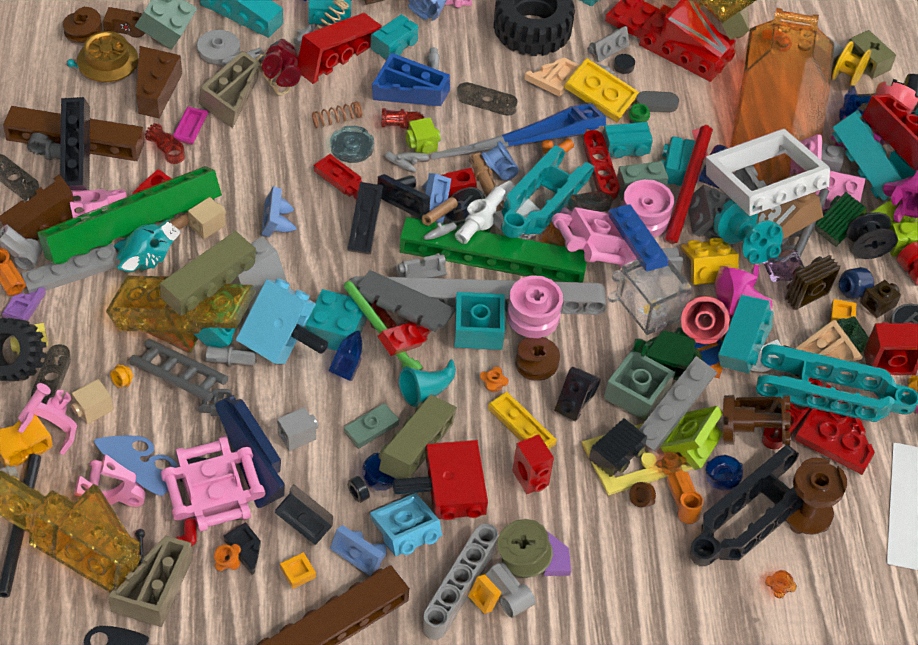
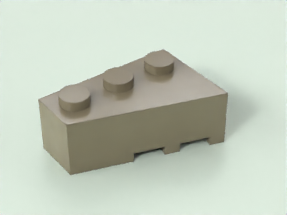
[199,51,260,128]

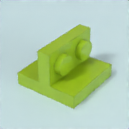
[660,406,723,470]

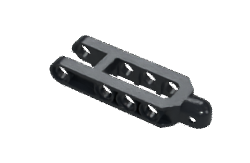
[690,445,804,567]

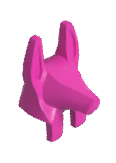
[883,171,918,223]
[715,265,773,334]

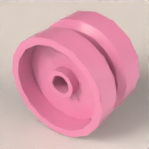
[622,179,674,237]
[507,276,563,338]

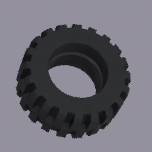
[493,0,575,56]

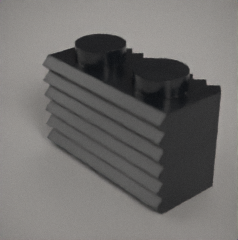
[589,418,647,477]

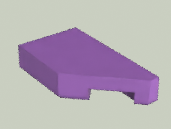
[2,287,46,321]
[544,530,571,576]

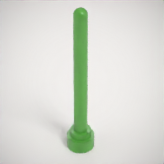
[344,281,423,370]

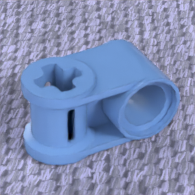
[481,141,519,180]

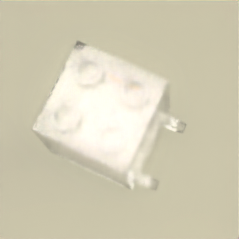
[608,259,693,335]

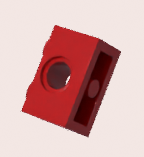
[512,434,554,494]

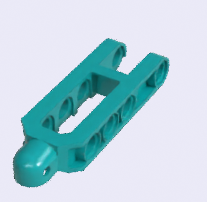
[501,145,595,238]
[756,344,918,422]

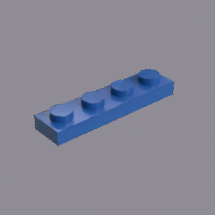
[609,204,668,272]

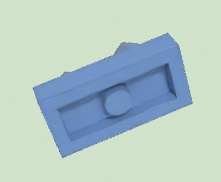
[422,173,451,223]
[261,186,297,237]
[330,525,387,576]

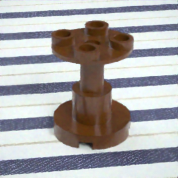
[723,395,791,446]
[786,458,847,535]

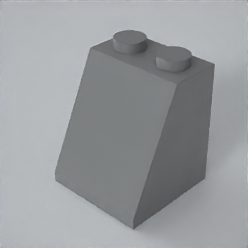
[225,236,287,317]

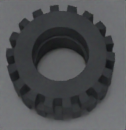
[0,318,47,381]

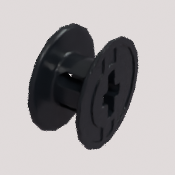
[846,212,898,259]

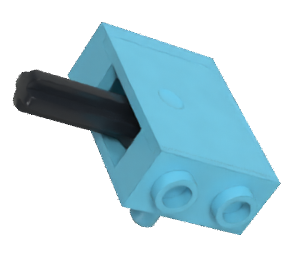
[236,278,328,364]

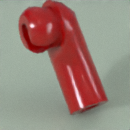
[176,519,197,547]

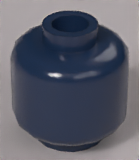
[839,267,874,299]

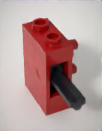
[393,440,488,520]

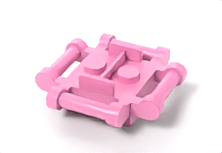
[552,207,636,268]
[160,436,266,532]

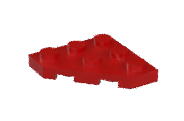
[795,384,875,475]

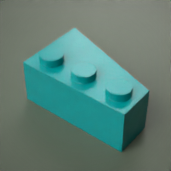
[718,295,774,374]

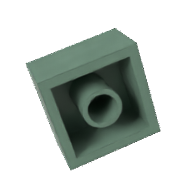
[135,0,197,50]
[604,351,675,421]

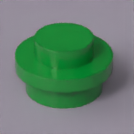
[628,103,650,123]

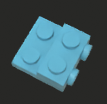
[370,493,442,557]

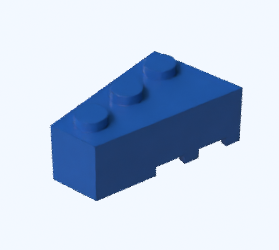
[372,53,450,106]

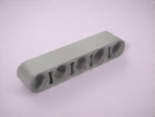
[423,523,498,640]

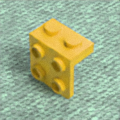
[681,238,739,285]

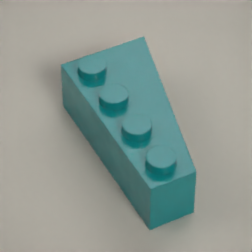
[200,0,283,38]

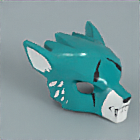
[114,219,180,272]

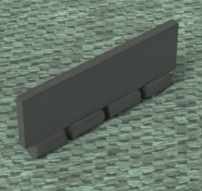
[357,270,456,332]

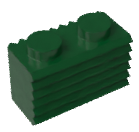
[815,192,867,247]

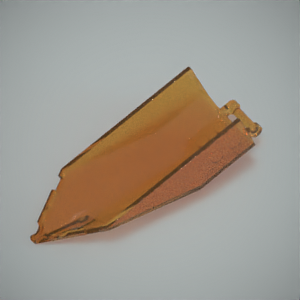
[729,7,835,186]

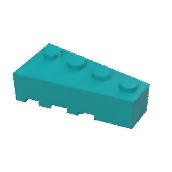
[832,110,904,201]

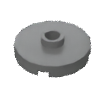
[197,30,240,65]

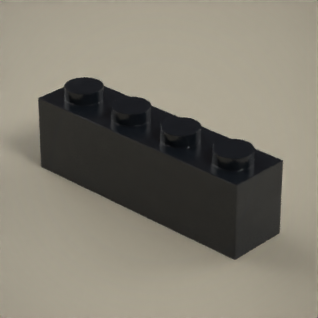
[60,97,90,190]

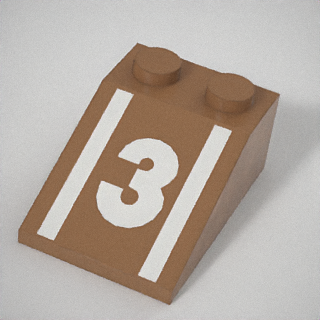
[754,173,823,239]

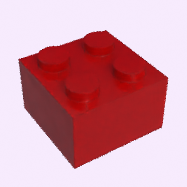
[864,322,918,375]

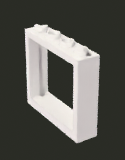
[706,129,830,216]

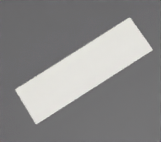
[887,443,918,570]

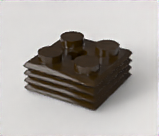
[785,255,841,310]

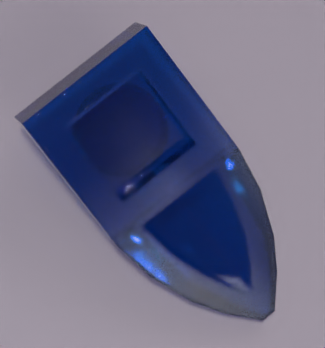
[329,330,362,381]

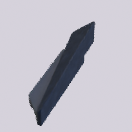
[215,395,285,508]

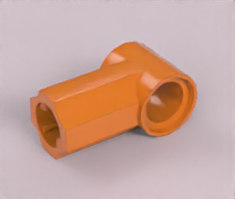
[0,248,26,296]
[667,470,703,524]

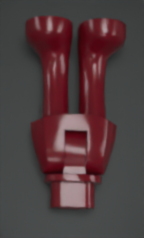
[262,39,301,87]

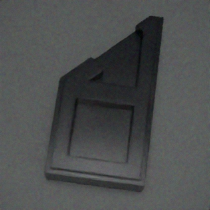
[224,522,261,575]

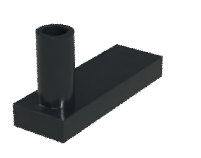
[377,174,430,220]
[348,182,383,255]

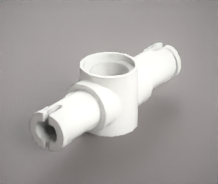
[455,186,507,244]

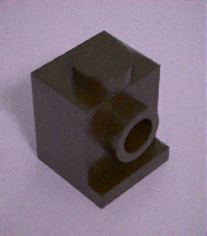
[861,280,901,318]

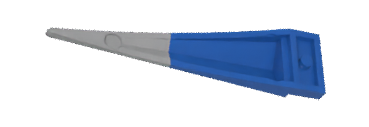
[431,103,606,160]

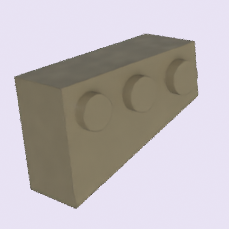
[108,535,193,627]

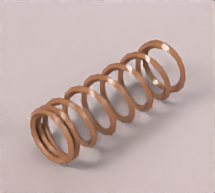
[312,101,363,128]

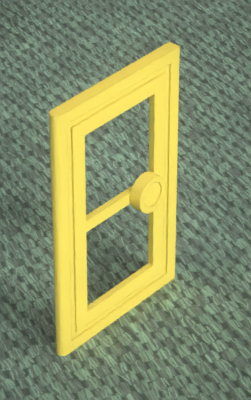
[581,423,704,496]

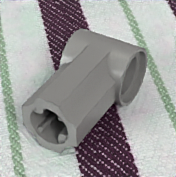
[0,225,43,270]
[485,563,535,618]

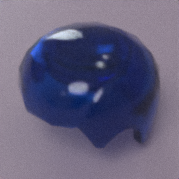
[362,453,396,491]
[705,454,743,491]

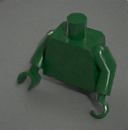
[631,327,704,381]

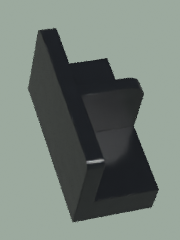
[275,484,333,545]

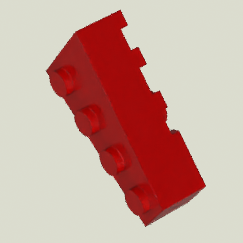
[297,12,382,84]
[862,93,918,171]

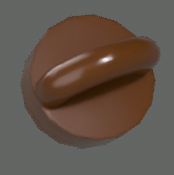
[629,482,656,507]

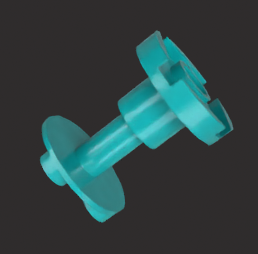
[713,200,783,264]

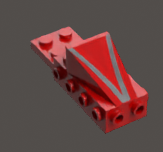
[605,0,736,82]

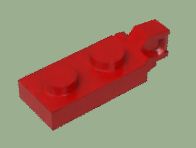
[314,154,362,200]
[377,322,432,356]

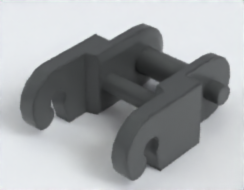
[198,389,232,416]

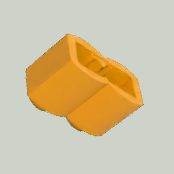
[0,415,53,467]

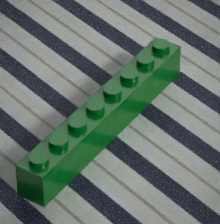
[37,166,222,264]
[400,217,587,283]

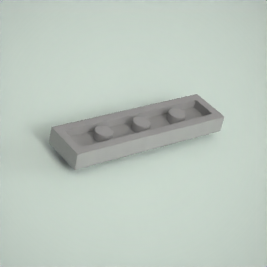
[21,244,121,293]
[639,356,717,452]

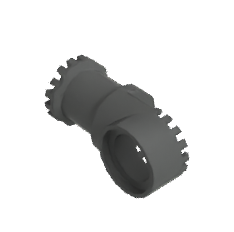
[27,133,61,160]

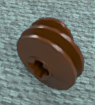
[63,6,102,43]
[515,337,560,381]

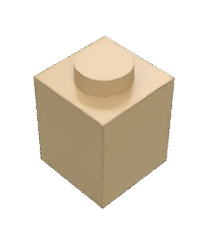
[188,197,226,239]
[71,379,114,424]

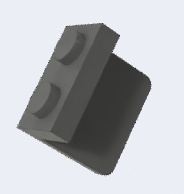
[688,184,732,237]

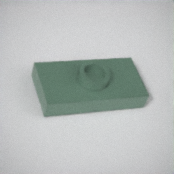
[344,403,399,449]

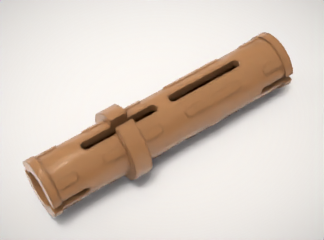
[469,153,505,212]

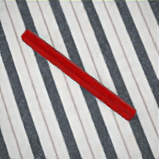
[665,125,713,244]

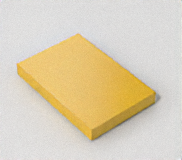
[564,58,640,123]

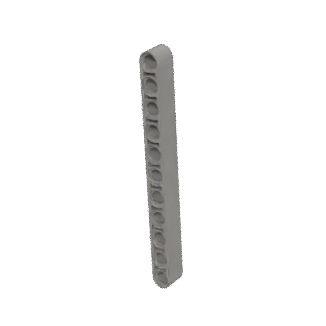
[347,276,606,315]

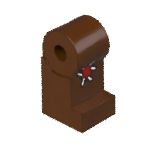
[103,7,145,38]

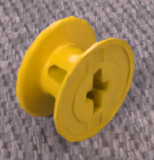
[832,41,871,88]

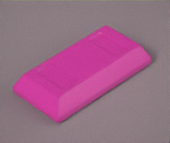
[172,106,208,145]

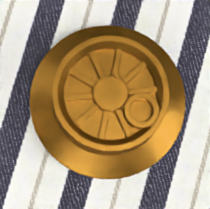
[77,31,139,82]

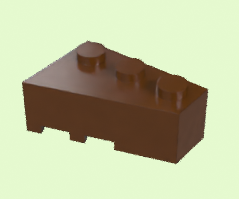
[136,46,182,119]
[0,174,76,241]

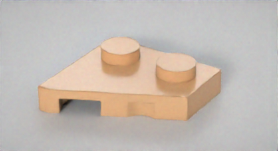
[525,58,580,97]
[796,319,863,368]

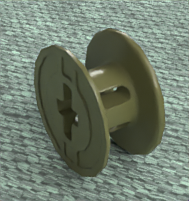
[497,519,553,578]

